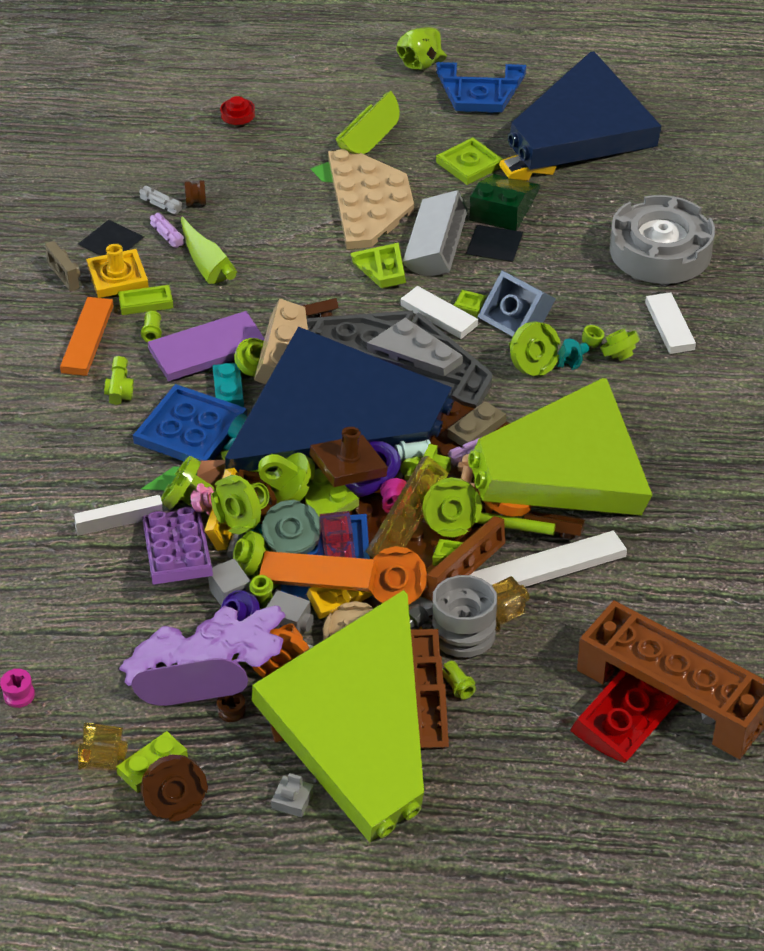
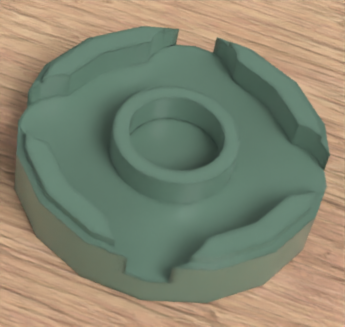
[261,500,321,554]

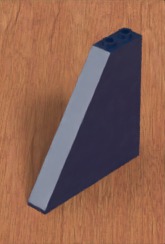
[508,51,662,170]
[225,327,454,473]

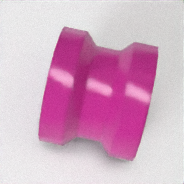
[381,478,411,515]
[0,669,35,708]

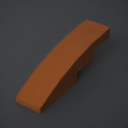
[411,629,449,749]

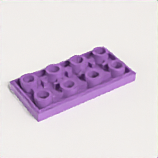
[148,311,265,381]
[142,507,213,585]

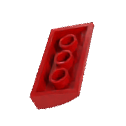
[570,670,679,763]

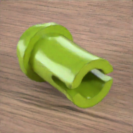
[141,311,162,343]
[249,575,274,609]
[442,660,476,699]

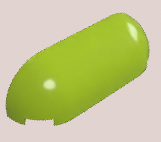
[335,91,400,154]

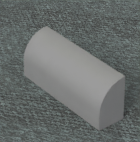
[402,190,468,276]

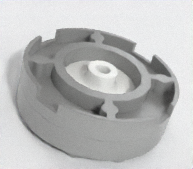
[610,195,715,286]

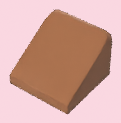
[197,460,225,489]

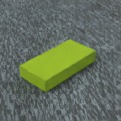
[118,285,173,315]

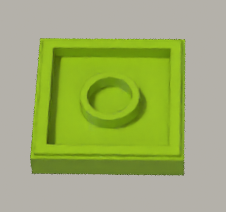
[436,137,503,185]

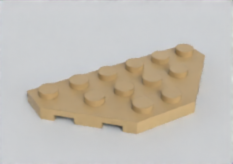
[328,149,414,250]

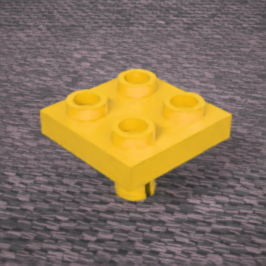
[86,244,149,298]

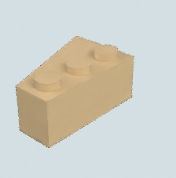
[254,298,308,384]

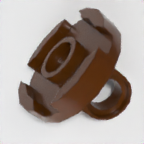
[140,754,208,822]

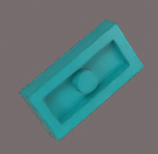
[213,363,244,407]

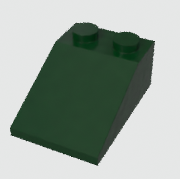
[469,174,540,231]

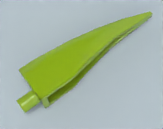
[181,216,237,284]

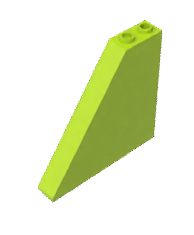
[468,378,652,515]
[252,590,424,843]

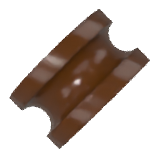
[217,693,246,722]

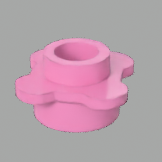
[191,483,214,515]

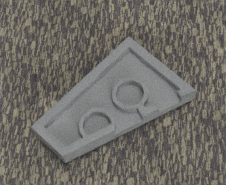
[367,318,463,376]

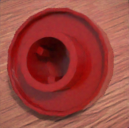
[220,96,255,125]

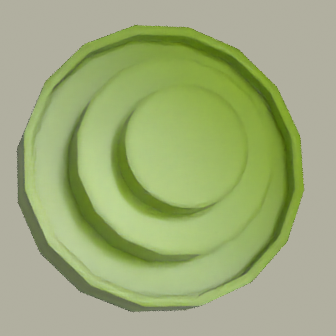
[600,328,640,361]
[234,338,264,377]
[233,531,269,576]

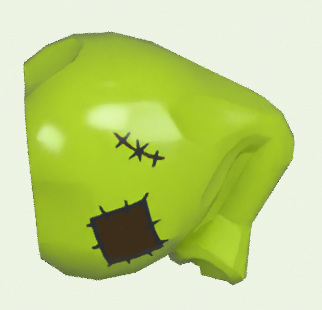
[396,27,447,70]

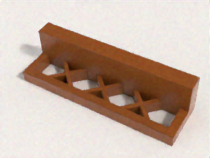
[421,516,505,601]

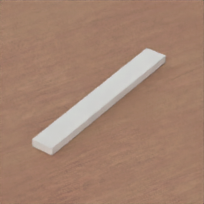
[409,530,627,616]

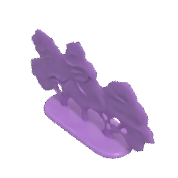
[119,605,286,706]

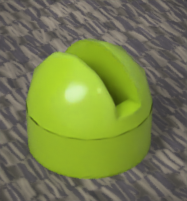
[581,325,605,348]

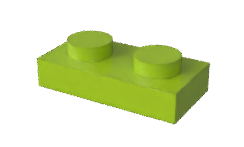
[116,731,188,793]

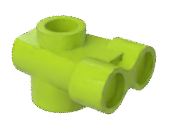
[104,356,134,405]

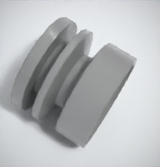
[432,575,497,657]

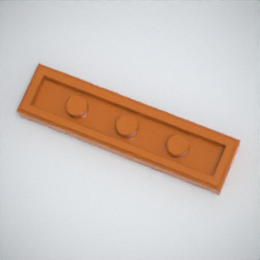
[60,297,114,376]
[259,551,378,592]

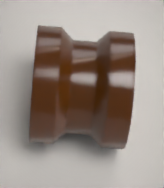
[185,180,206,206]

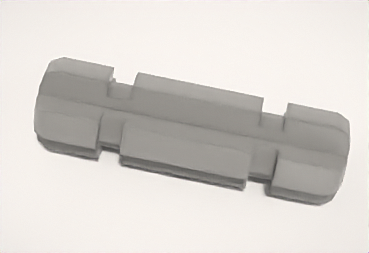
[139,186,182,215]

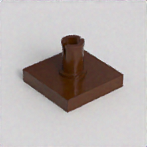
[310,427,388,487]

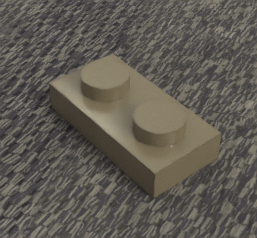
[45,241,81,292]
[447,401,506,447]

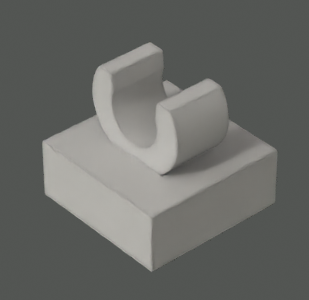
[271,773,314,817]

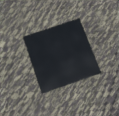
[78,220,144,256]
[466,225,523,262]

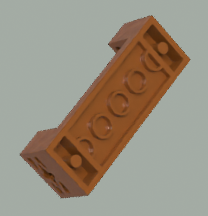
[577,600,764,760]

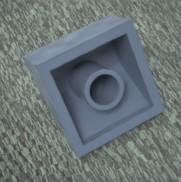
[477,270,556,337]

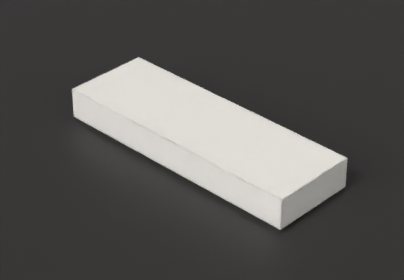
[401,286,478,339]
[645,292,696,354]
[74,495,163,536]

